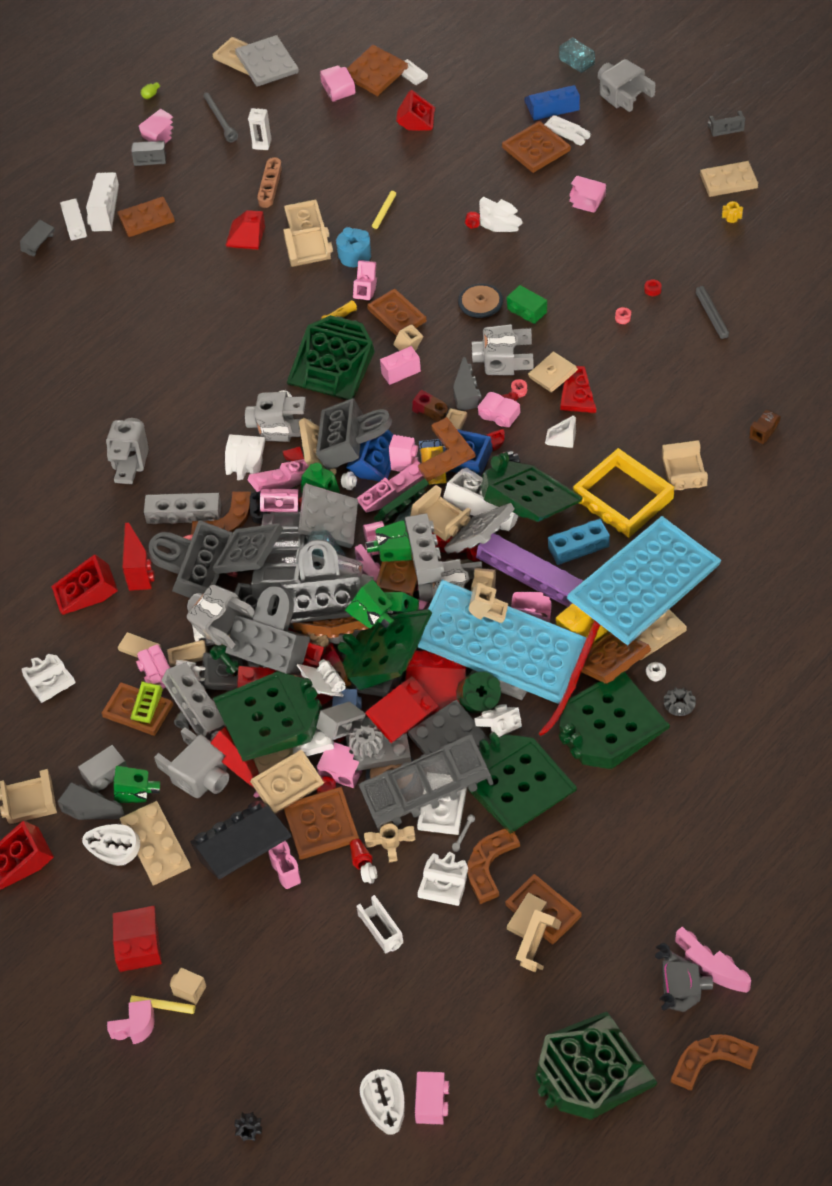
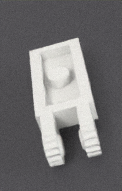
[544,115,590,146]

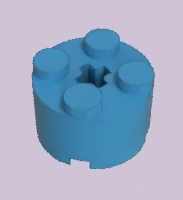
[336,227,371,267]

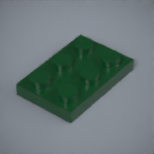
[374,478,429,523]

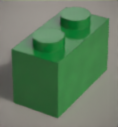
[507,285,547,324]

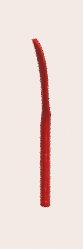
[538,620,600,736]

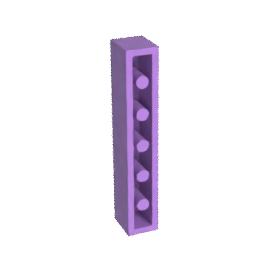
[476,533,583,607]

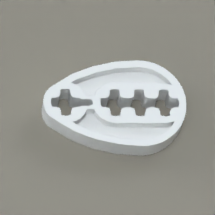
[82,824,140,865]
[360,1070,405,1135]

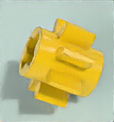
[722,202,743,223]

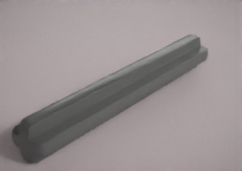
[696,286,729,339]

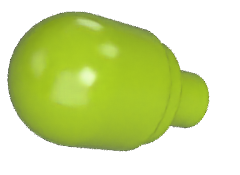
[141,82,160,99]

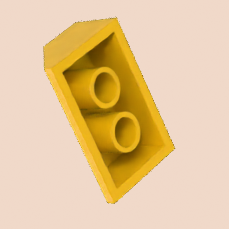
[556,604,609,645]

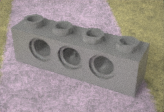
[144,493,221,524]
[405,513,444,585]
[162,662,225,740]

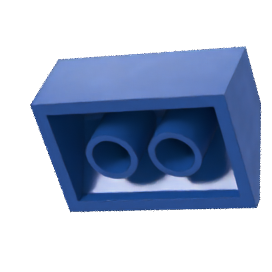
[524,85,580,121]
[346,430,394,482]

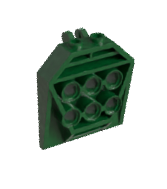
[287,315,375,400]
[481,452,583,522]
[337,609,432,690]
[213,671,323,762]
[559,671,670,769]
[468,732,577,834]
[536,1012,657,1120]

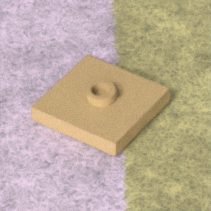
[528,351,577,393]

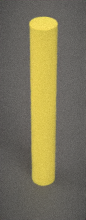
[372,191,396,229]
[130,995,195,1014]

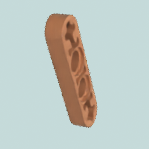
[258,158,282,208]

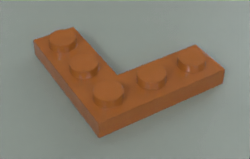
[418,417,475,482]

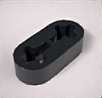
[250,491,268,524]

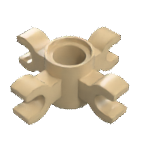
[364,821,415,862]

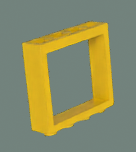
[573,448,674,538]

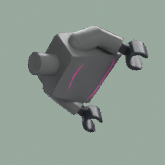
[655,943,713,1012]

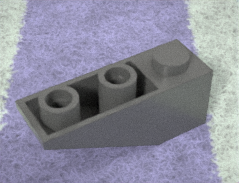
[453,357,481,411]
[58,783,125,820]

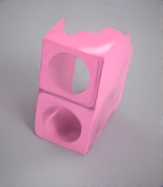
[320,66,355,101]
[139,109,173,143]
[569,176,606,212]
[512,592,551,623]
[317,742,362,788]

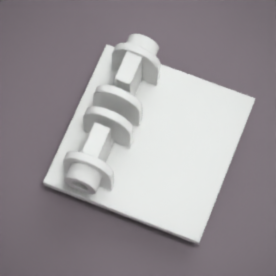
[297,660,345,697]

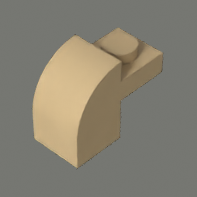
[471,568,496,591]
[469,583,508,623]

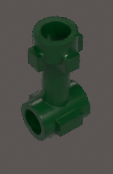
[210,644,241,677]

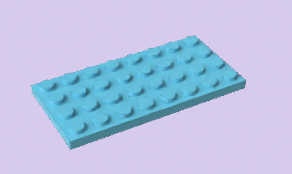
[567,516,721,646]
[418,580,586,704]

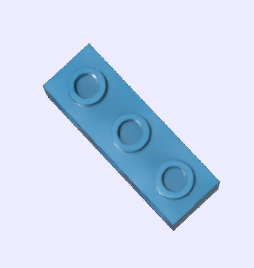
[548,519,610,565]

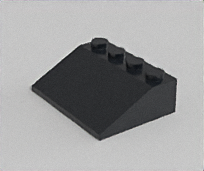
[190,800,292,879]

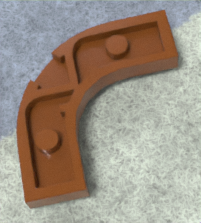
[191,492,251,535]
[468,829,520,904]
[671,1035,759,1091]

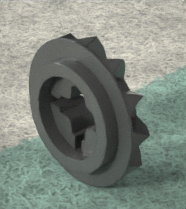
[664,687,696,716]

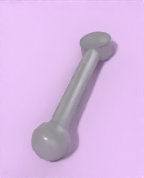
[452,814,475,852]

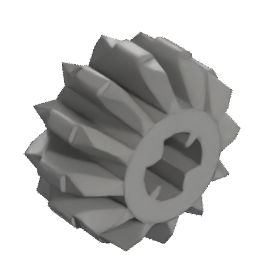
[349,724,383,759]

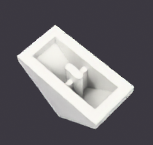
[545,416,576,448]

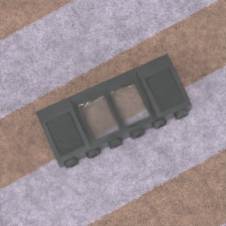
[251,512,311,599]
[358,734,493,833]

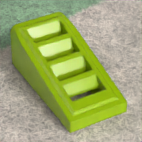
[131,682,163,724]

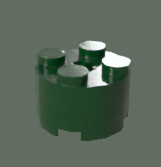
[456,672,501,713]

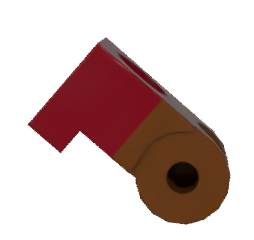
[412,390,448,421]
[321,649,352,688]

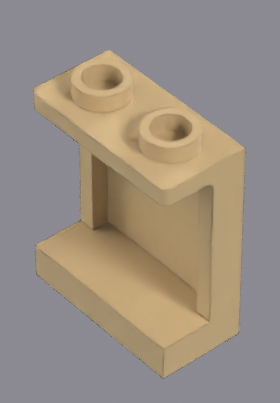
[283,222,333,267]
[662,440,708,490]
[410,485,471,541]
[0,769,57,824]
[516,910,562,972]

